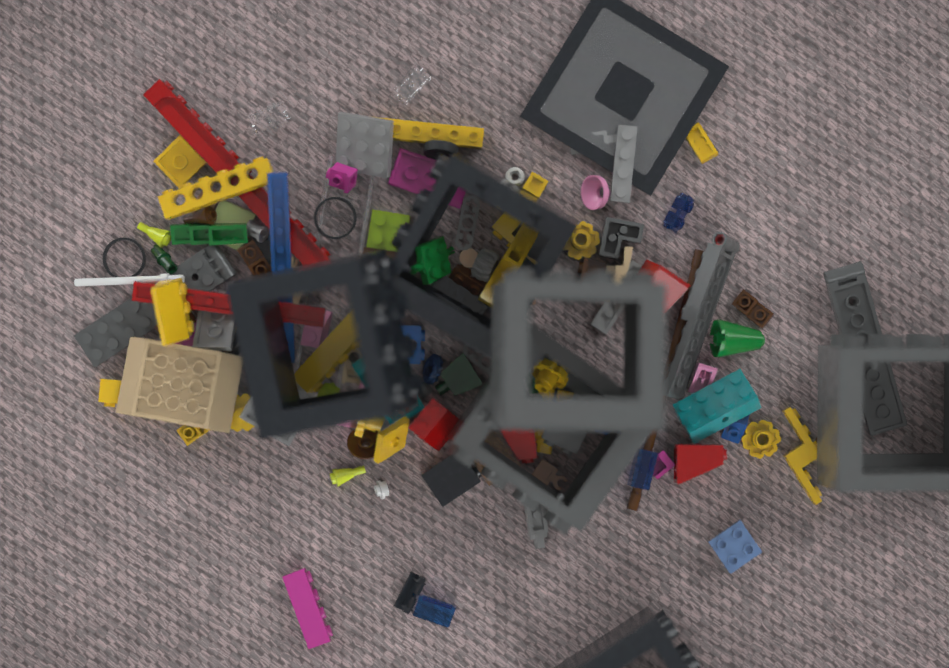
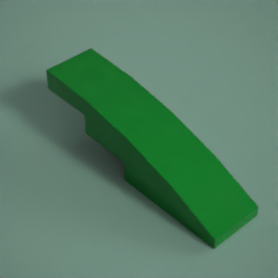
[170,223,248,246]

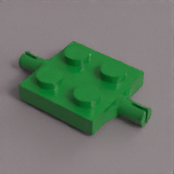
[410,236,455,284]

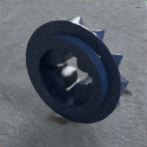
[422,354,443,385]

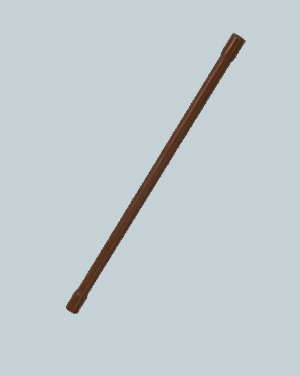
[627,249,704,511]

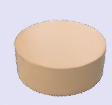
[459,248,478,268]

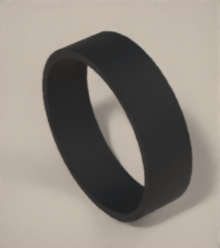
[314,197,357,239]
[103,238,146,277]

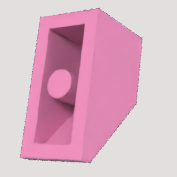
[300,311,333,348]

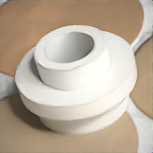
[505,167,524,186]
[374,480,389,499]

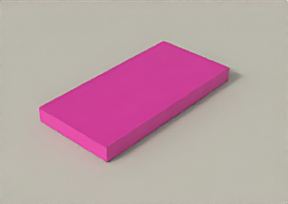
[388,148,466,209]

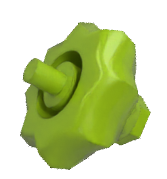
[317,382,340,396]

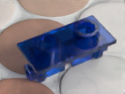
[663,193,694,234]

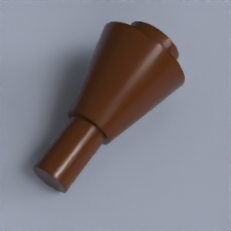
[183,206,217,225]

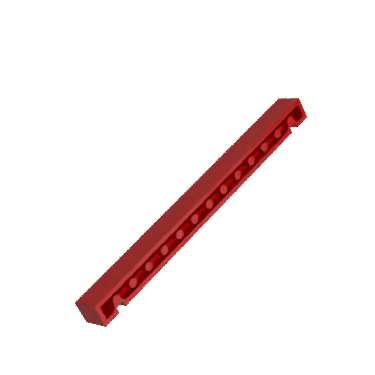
[143,79,331,290]

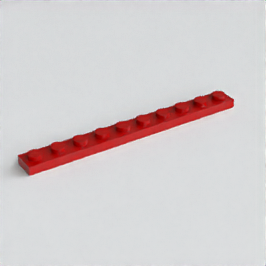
[132,281,326,328]

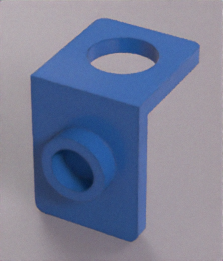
[721,414,750,444]

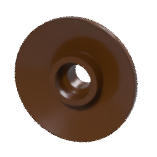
[347,429,379,459]

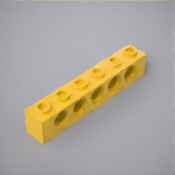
[369,116,484,149]
[158,156,274,220]

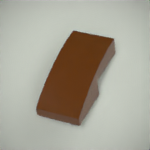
[237,239,272,276]
[732,289,774,330]

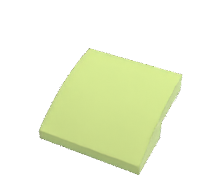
[215,200,256,250]

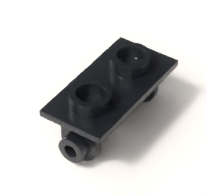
[394,572,426,614]

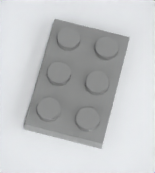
[193,310,235,351]

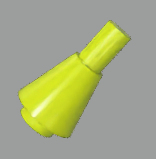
[137,222,171,248]
[330,465,366,487]

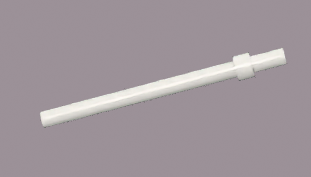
[74,273,185,286]

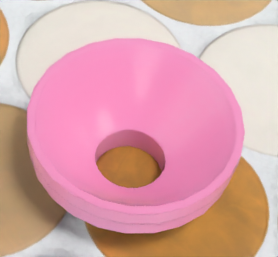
[581,175,610,210]

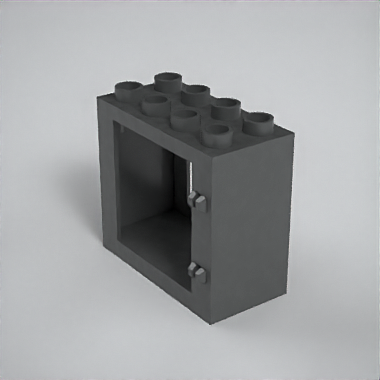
[490,269,666,432]
[447,324,651,535]
[817,334,949,492]

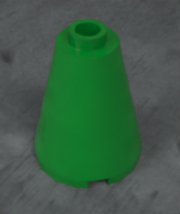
[709,319,765,358]

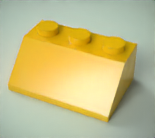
[151,278,194,346]

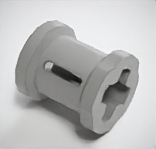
[247,220,269,243]

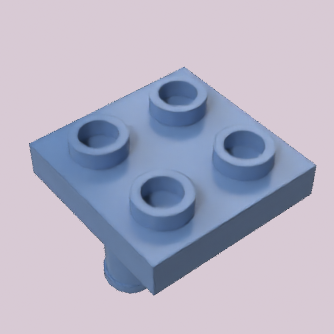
[708,520,762,574]

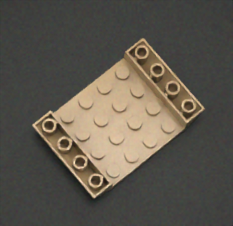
[116,337,243,434]

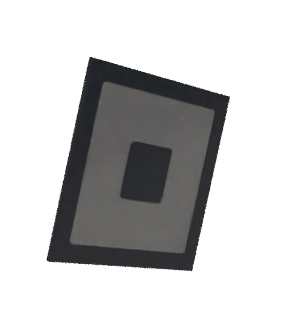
[520,0,729,196]

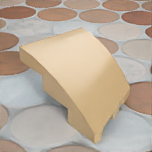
[605,247,633,282]

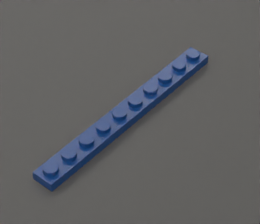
[267,172,296,363]

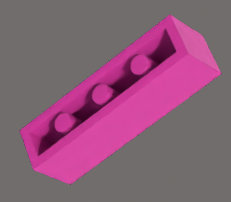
[282,568,333,649]

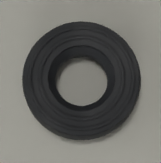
[423,140,458,160]

